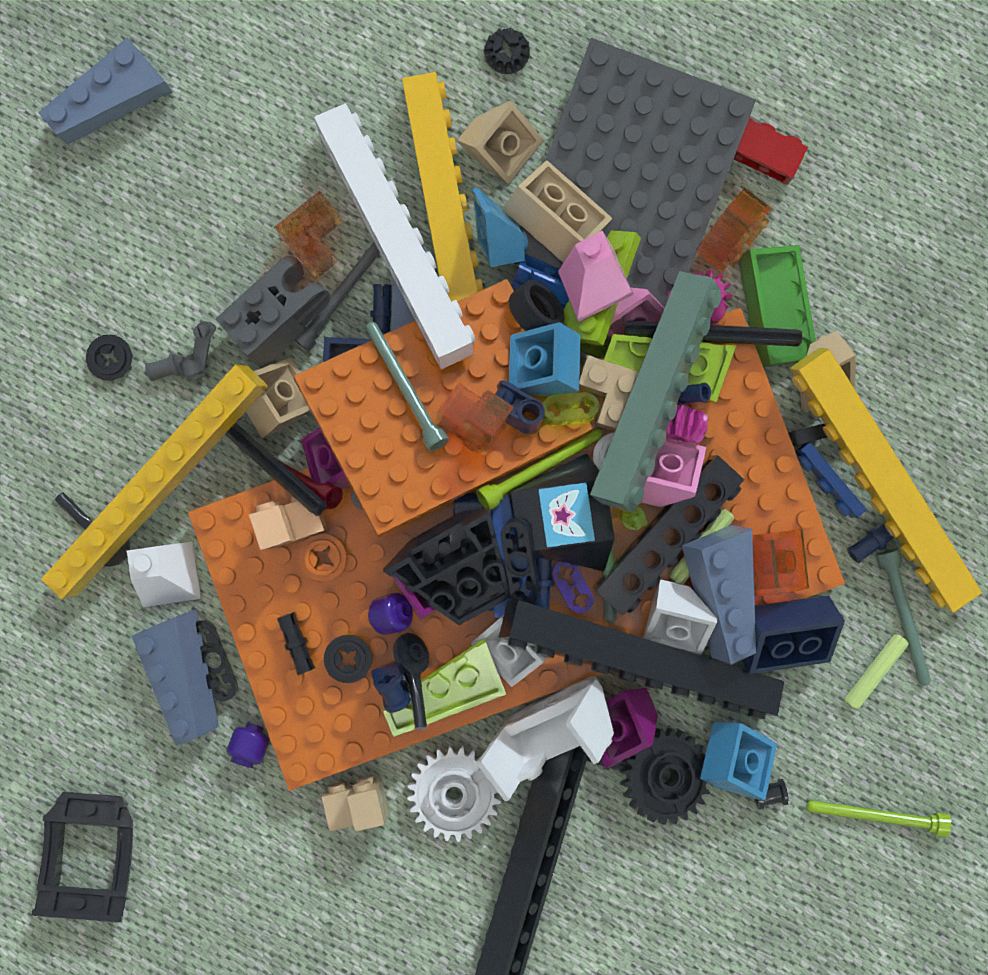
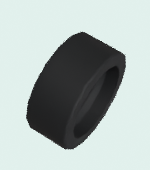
[509,280,565,331]

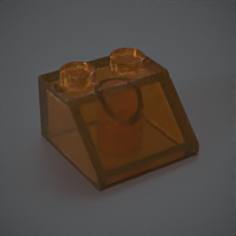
[752,529,809,596]

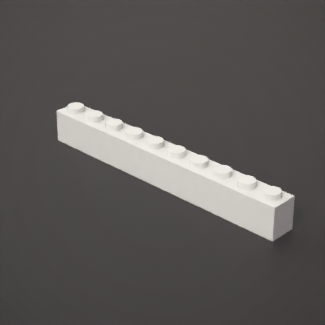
[314,103,476,369]

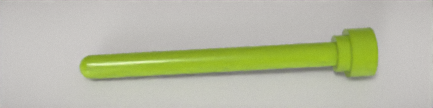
[476,429,603,510]
[806,801,951,838]

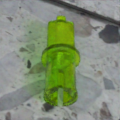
[619,506,648,530]

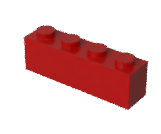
[734,118,808,185]

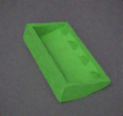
[738,245,816,368]

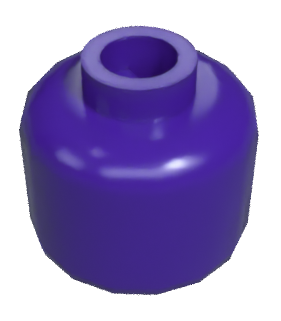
[368,593,413,635]
[226,722,270,768]

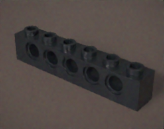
[592,455,744,615]

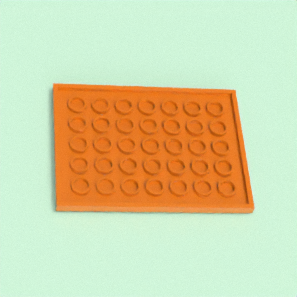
[294,279,593,538]

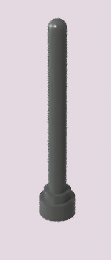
[295,242,380,352]

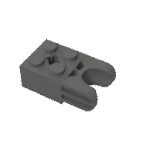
[216,256,330,368]

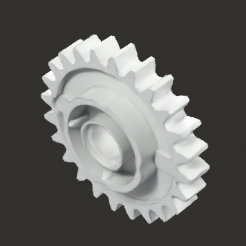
[407,745,501,842]

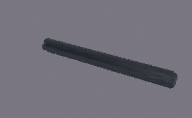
[624,321,803,347]
[225,422,327,516]

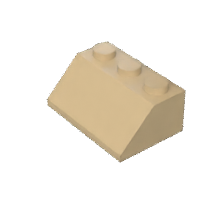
[503,160,613,263]

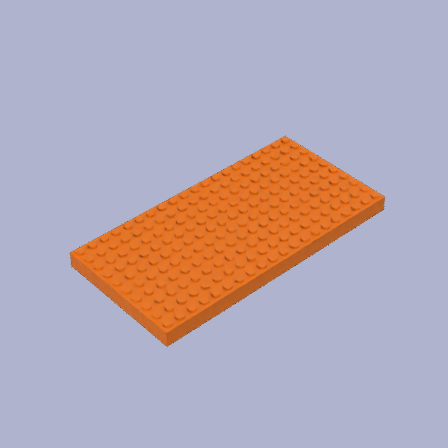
[188,307,845,791]

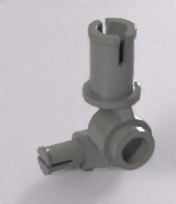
[145,321,216,382]

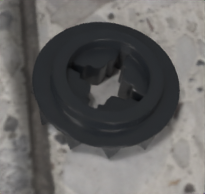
[484,27,530,74]
[86,335,134,381]
[324,635,372,683]

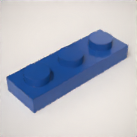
[795,442,867,518]

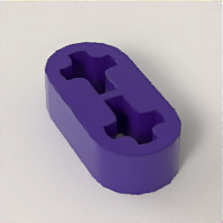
[552,561,594,613]

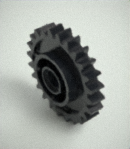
[620,728,710,825]

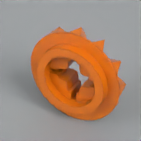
[299,534,347,582]

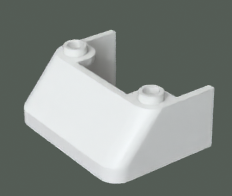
[477,676,614,801]

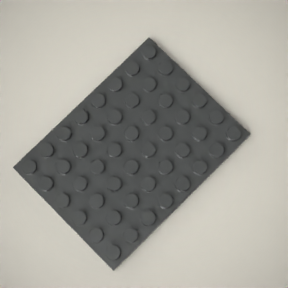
[513,38,757,308]

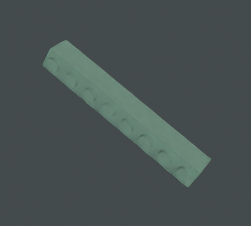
[590,271,721,514]

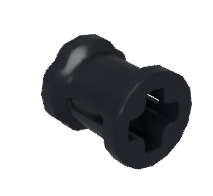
[755,779,789,810]

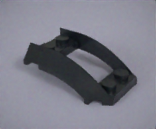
[31,792,133,923]

